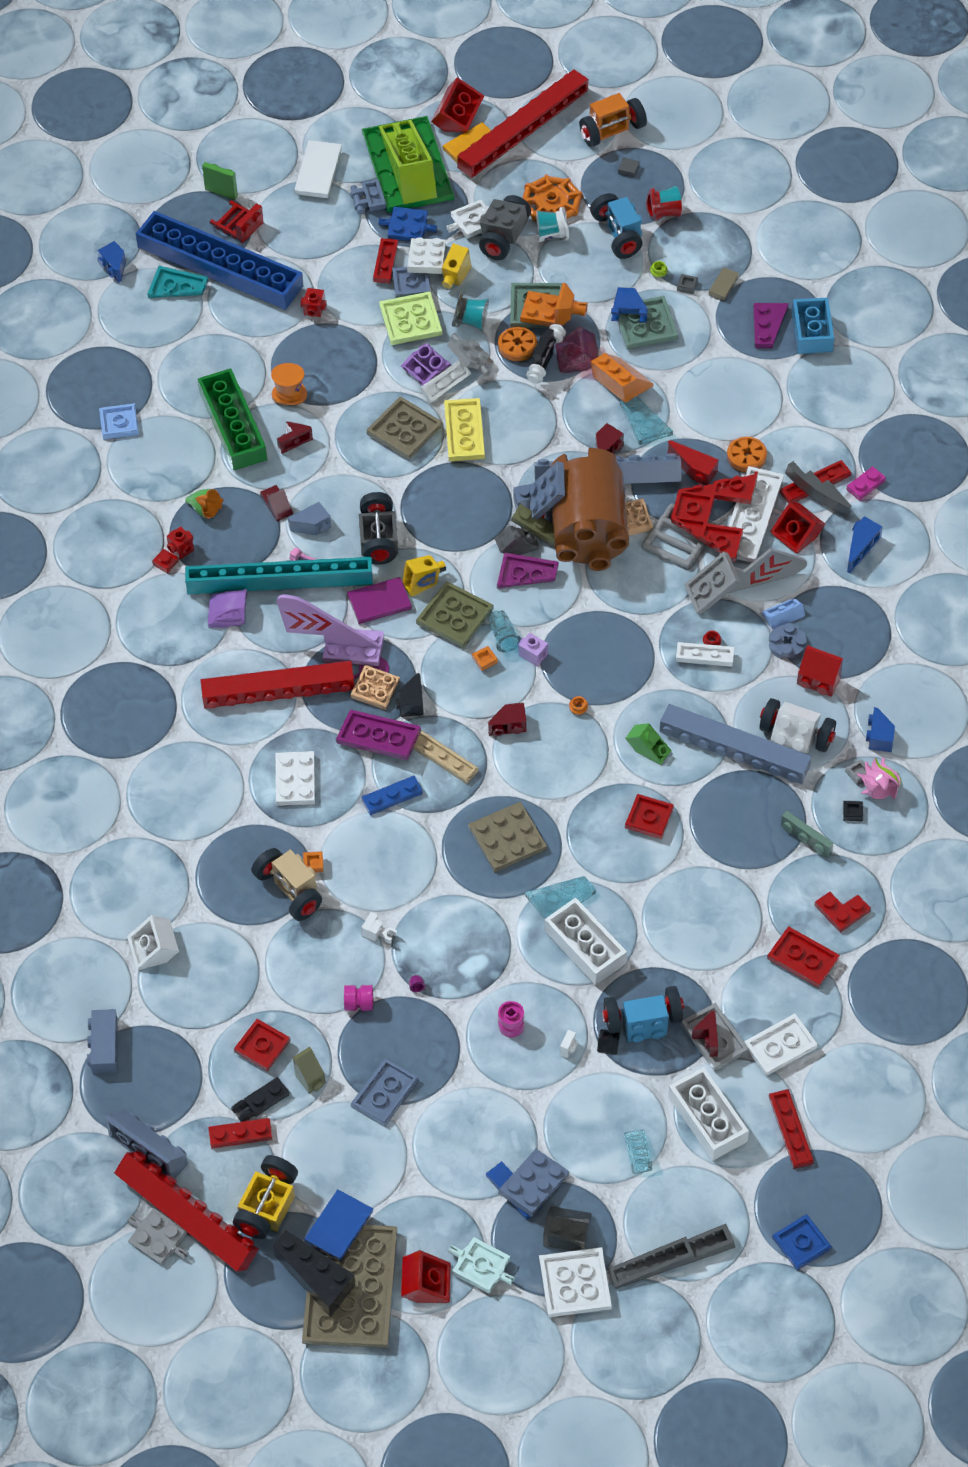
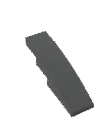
[785,461,852,516]

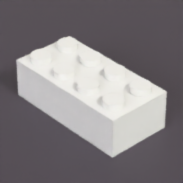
[545,898,627,986]
[668,1067,749,1161]

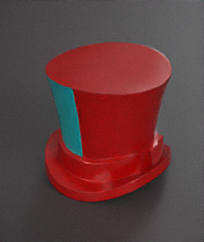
[646,186,682,221]

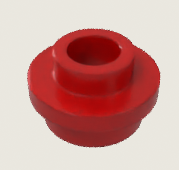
[703,630,722,646]

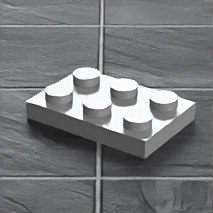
[681,1003,749,1071]

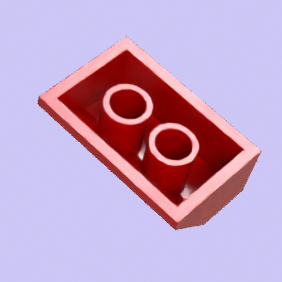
[431,77,484,133]

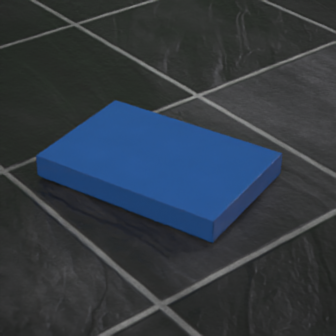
[304,1189,373,1261]

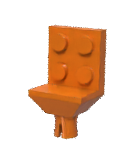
[520,283,588,327]

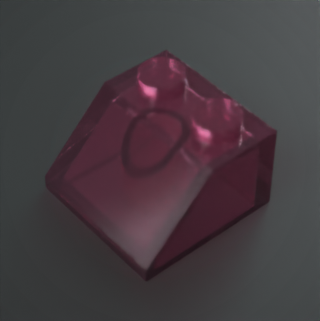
[555,326,599,374]

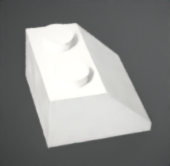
[127,915,179,970]

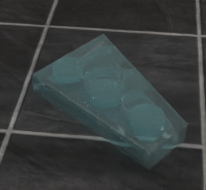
[525,876,596,919]

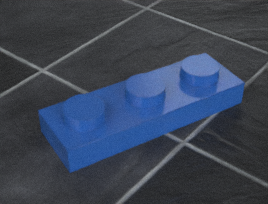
[362,775,423,815]

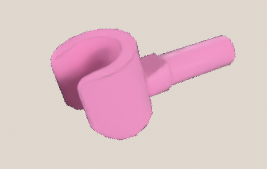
[289,548,316,561]

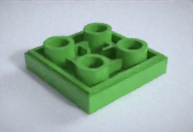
[202,162,238,200]

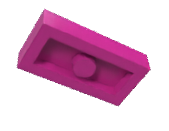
[846,466,886,501]

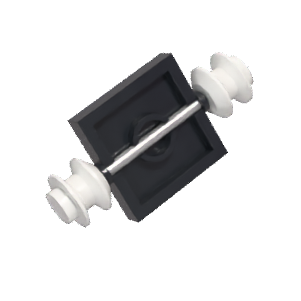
[526,324,566,383]

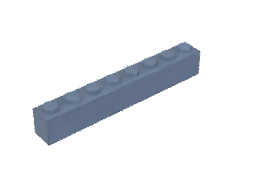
[534,453,681,484]
[659,704,812,784]

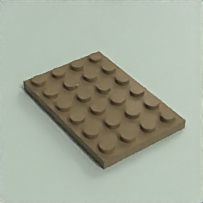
[302,1222,397,1348]

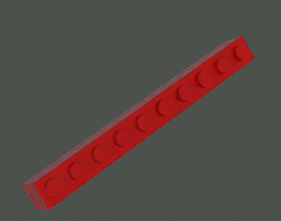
[457,69,589,178]

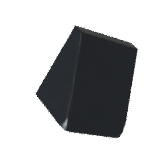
[597,1029,621,1055]

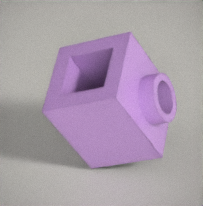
[518,633,548,666]

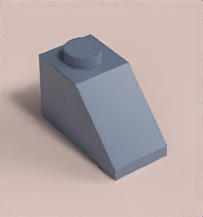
[288,502,332,535]

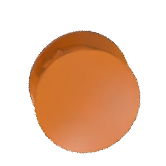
[271,363,307,405]

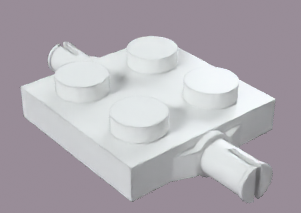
[446,200,489,239]

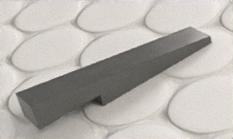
[608,1223,736,1289]

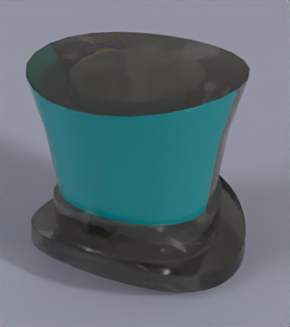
[452,293,489,331]

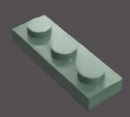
[781,811,834,858]

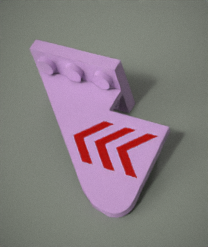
[277,594,385,666]

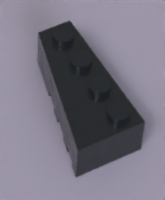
[273,1230,356,1318]

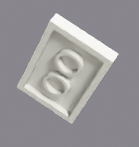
[407,238,446,274]
[276,751,315,806]
[744,1014,818,1076]

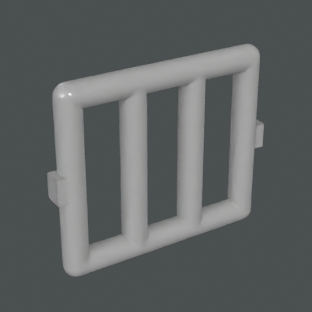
[642,503,717,569]

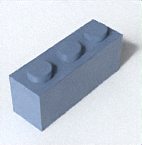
[87,1009,118,1074]

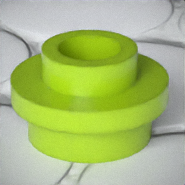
[650,261,668,277]

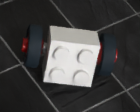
[759,698,836,754]

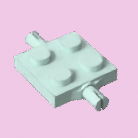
[448,1237,515,1293]

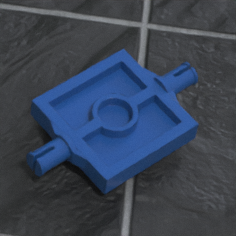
[378,207,437,241]

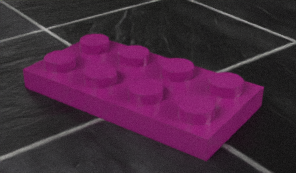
[336,709,422,760]

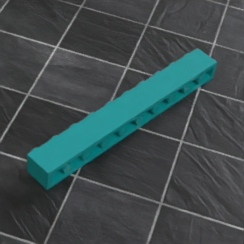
[185,557,373,595]

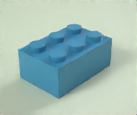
[792,298,834,354]

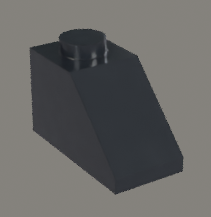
[396,673,424,717]

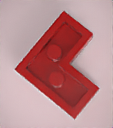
[814,891,871,933]

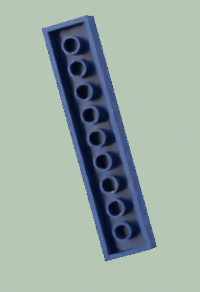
[135,211,304,310]

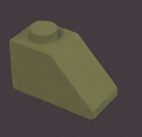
[293,1046,326,1093]

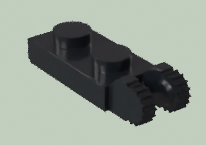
[231,1077,290,1122]

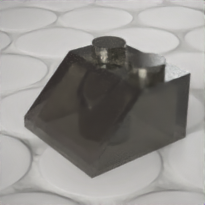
[543,1206,592,1251]

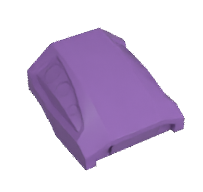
[401,343,452,386]
[208,589,247,628]

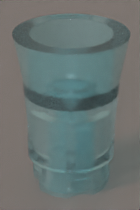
[489,610,521,652]

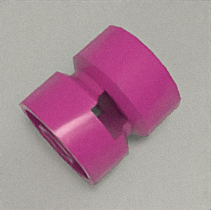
[344,985,373,1011]
[498,1001,524,1038]

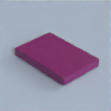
[347,577,412,624]

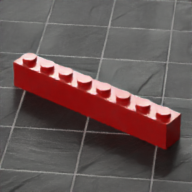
[200,661,355,708]
[114,1151,259,1272]

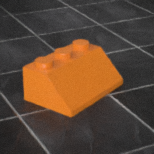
[591,353,653,403]

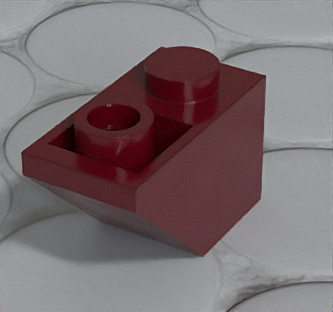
[595,423,624,454]
[488,703,527,736]

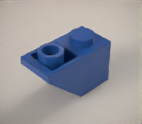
[97,241,126,283]
[866,707,895,752]

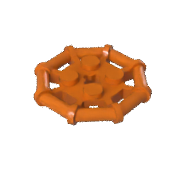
[522,174,584,222]

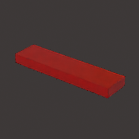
[780,460,852,503]
[769,1089,814,1169]

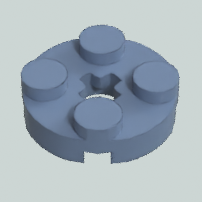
[769,623,807,660]

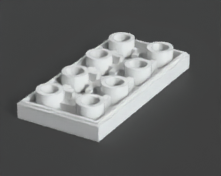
[294,140,342,198]

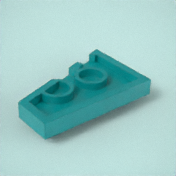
[147,266,209,298]

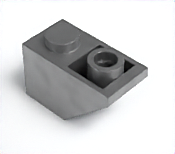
[494,525,540,555]

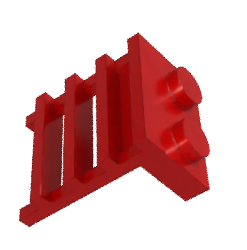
[210,200,264,244]

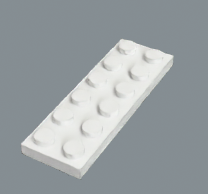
[720,466,784,563]

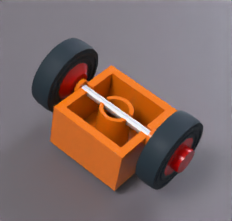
[579,93,647,147]

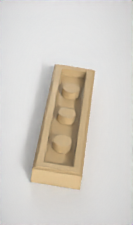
[413,731,479,784]

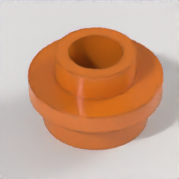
[569,696,588,715]

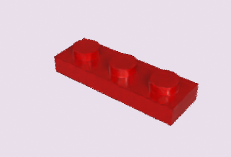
[373,238,398,284]
[208,1118,273,1149]

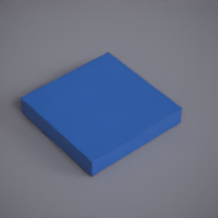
[772,1214,832,1270]

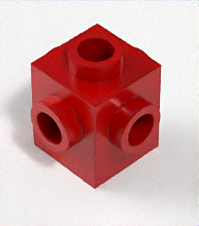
[301,288,327,317]
[166,526,194,560]

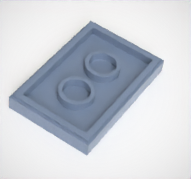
[351,1058,419,1127]

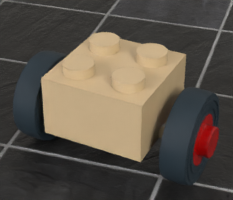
[251,848,322,921]

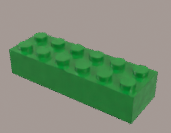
[197,368,267,471]

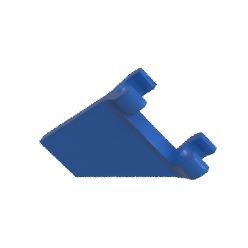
[611,287,648,323]

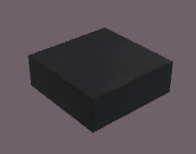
[843,801,863,821]

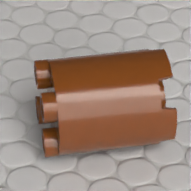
[550,448,629,571]

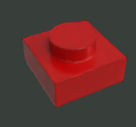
[152,549,179,573]

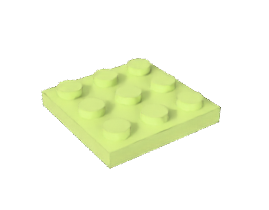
[379,292,442,345]

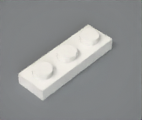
[420,359,471,403]
[676,642,734,667]

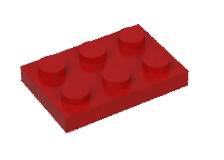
[767,926,840,988]

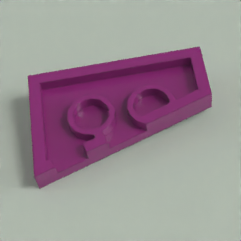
[753,303,789,348]
[497,553,559,588]

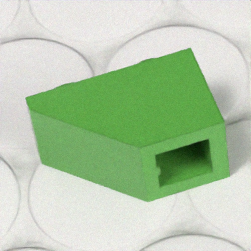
[625,723,672,764]

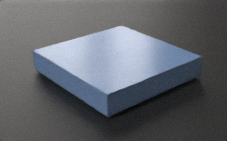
[99,403,139,440]

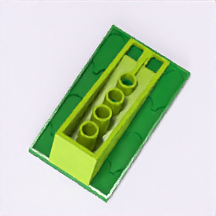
[362,116,454,213]

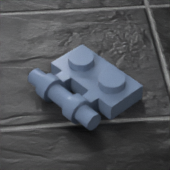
[350,179,386,215]

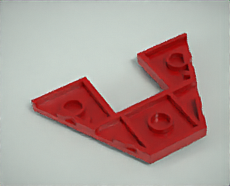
[671,471,758,562]

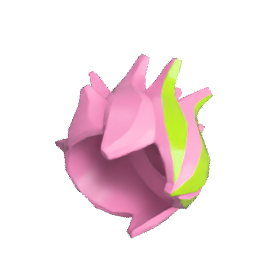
[857,757,902,800]

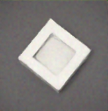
[560,1030,578,1059]

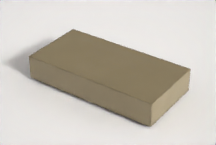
[709,267,739,301]

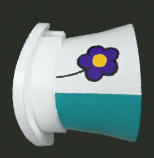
[536,207,569,242]

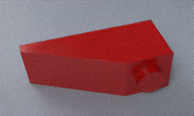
[667,440,719,485]

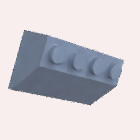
[105,1109,188,1179]

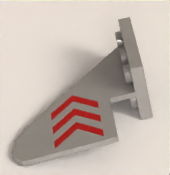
[684,548,807,615]

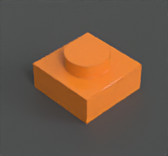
[472,646,498,671]
[303,851,324,873]

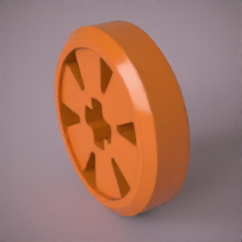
[498,327,537,361]
[727,436,767,472]

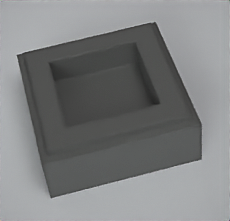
[618,157,640,177]
[677,274,698,294]

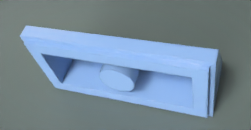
[762,598,805,629]

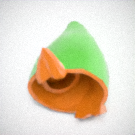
[185,488,224,519]

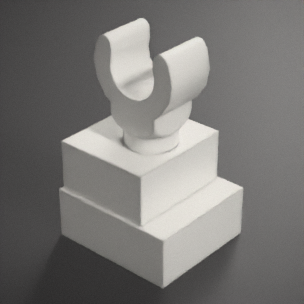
[361,912,397,944]

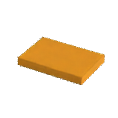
[442,122,491,163]

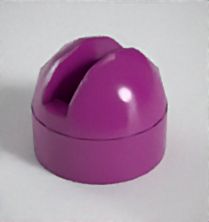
[409,975,425,993]

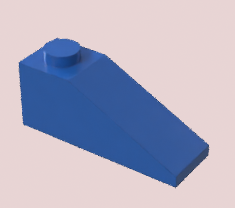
[847,516,883,573]

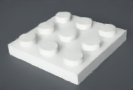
[539,1247,612,1318]

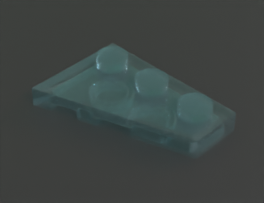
[620,396,673,445]

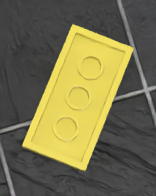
[444,398,485,461]

